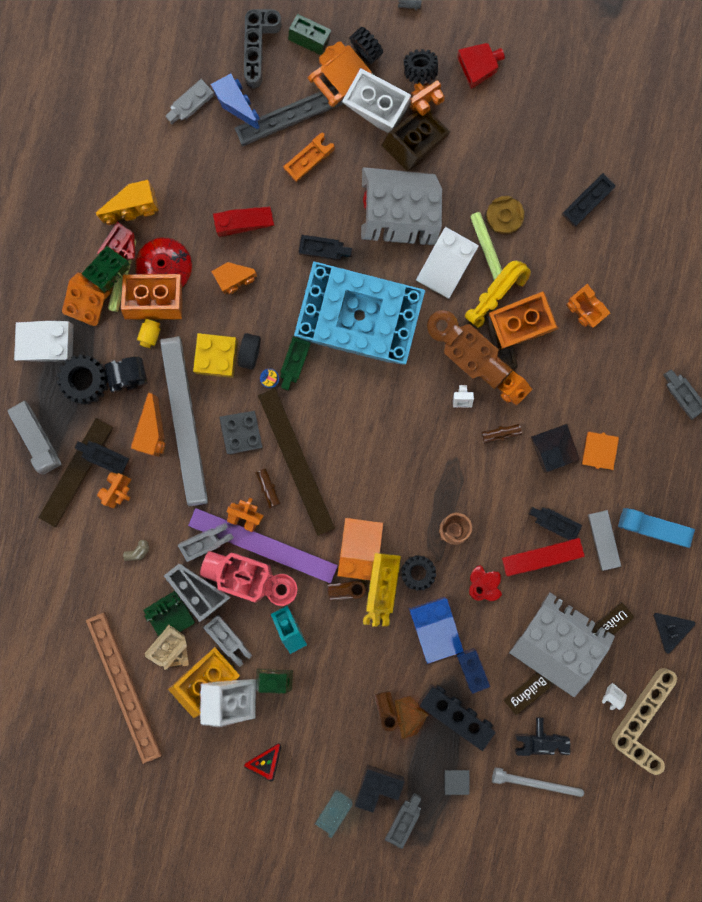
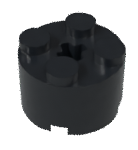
[104,357,148,393]

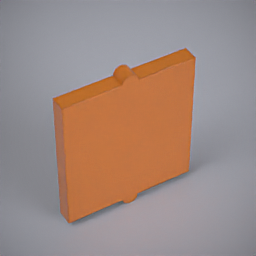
[582,432,619,470]

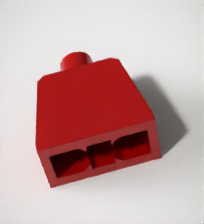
[457,43,505,89]

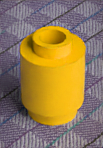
[137,319,160,349]

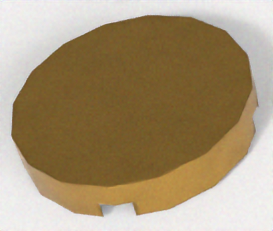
[486,196,524,234]

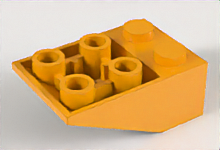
[96,180,159,225]

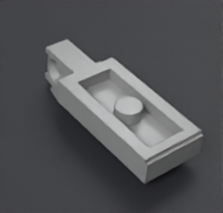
[166,79,214,124]

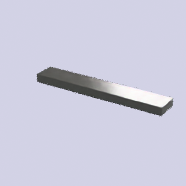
[235,86,344,147]

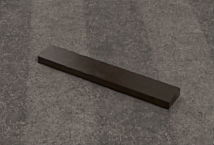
[38,418,113,527]

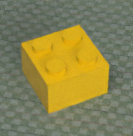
[193,333,238,378]

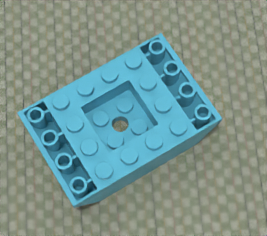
[294,261,425,365]

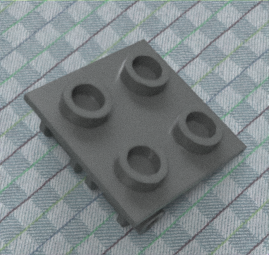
[219,411,263,455]

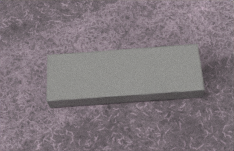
[588,510,621,571]

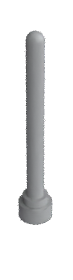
[492,767,584,797]

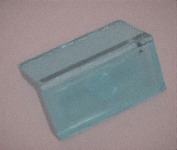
[315,790,352,838]

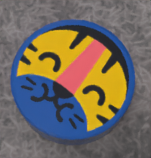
[260,369,279,388]

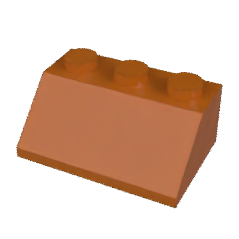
[121,274,182,319]

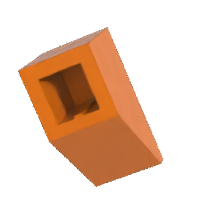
[211,262,257,294]

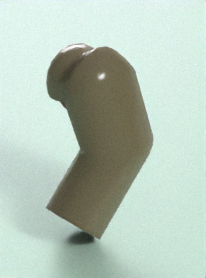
[123,540,149,561]

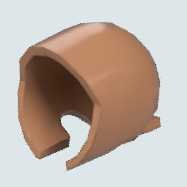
[439,513,472,545]

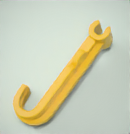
[464,261,531,328]

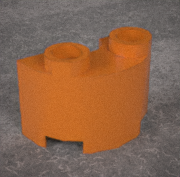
[566,284,610,328]

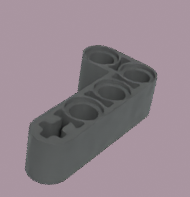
[244,9,282,88]

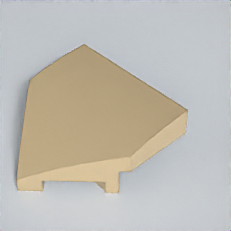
[145,625,189,670]

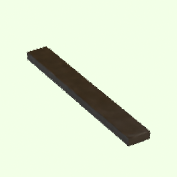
[258,388,335,536]

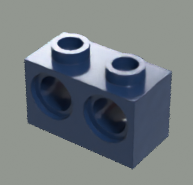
[456,648,490,694]

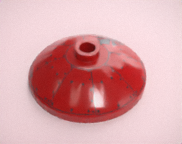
[135,237,192,287]

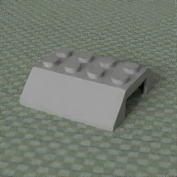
[361,167,442,245]
[509,592,615,697]

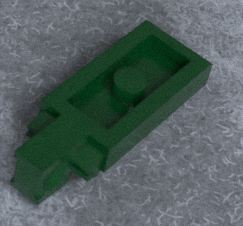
[280,336,311,391]

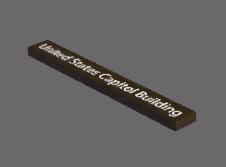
[503,602,634,715]

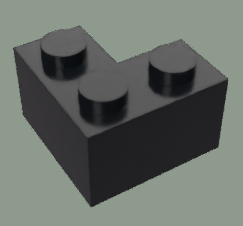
[355,764,405,813]

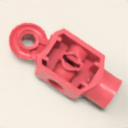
[200,551,298,606]

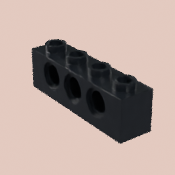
[418,684,496,752]

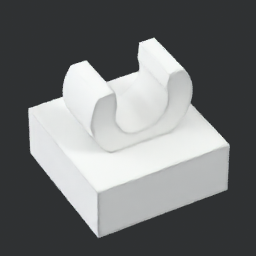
[453,385,474,407]
[602,683,627,710]

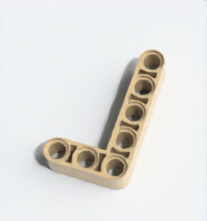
[611,668,677,775]

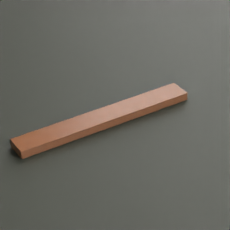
[86,612,162,764]

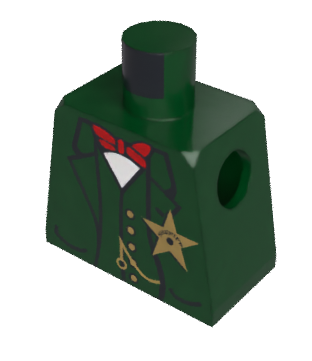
[256,669,293,694]

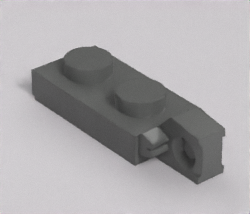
[663,369,702,420]
[385,793,421,849]

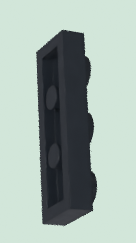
[562,173,616,227]

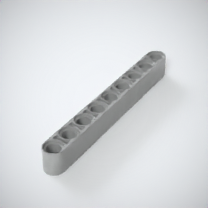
[161,336,208,507]

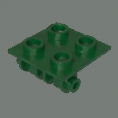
[82,246,130,293]
[143,591,195,636]

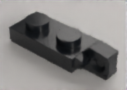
[298,235,353,260]
[74,441,129,474]
[528,507,583,540]

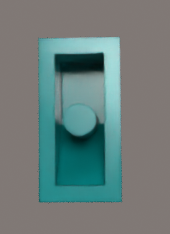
[271,605,307,654]

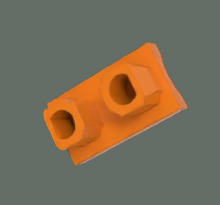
[410,80,444,116]
[97,472,132,509]
[227,498,264,532]

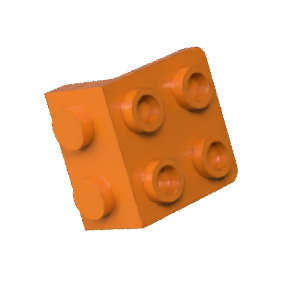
[62,272,113,326]

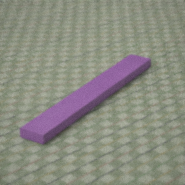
[188,508,338,583]

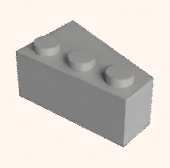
[164,564,231,622]

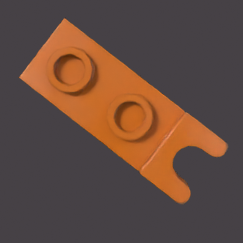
[283,132,335,182]

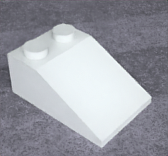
[342,68,411,133]
[416,227,479,299]
[14,321,74,362]
[200,679,256,726]

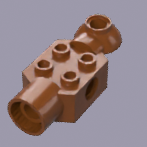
[427,310,512,390]

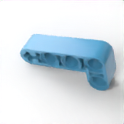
[618,508,695,548]

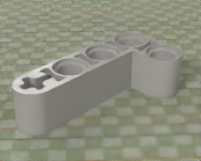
[8,400,61,474]

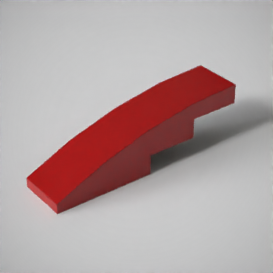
[501,538,585,576]

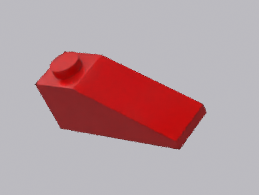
[213,207,274,237]

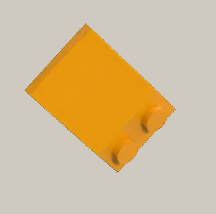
[168,647,240,718]

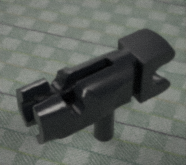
[515,717,570,756]

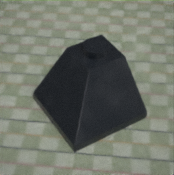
[531,424,580,473]

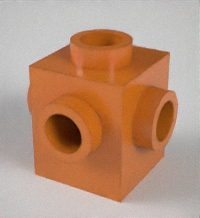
[497,371,533,406]

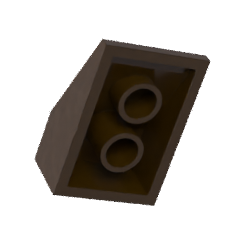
[381,111,450,172]

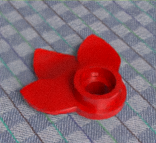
[469,565,502,601]

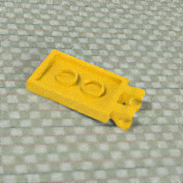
[363,553,401,626]

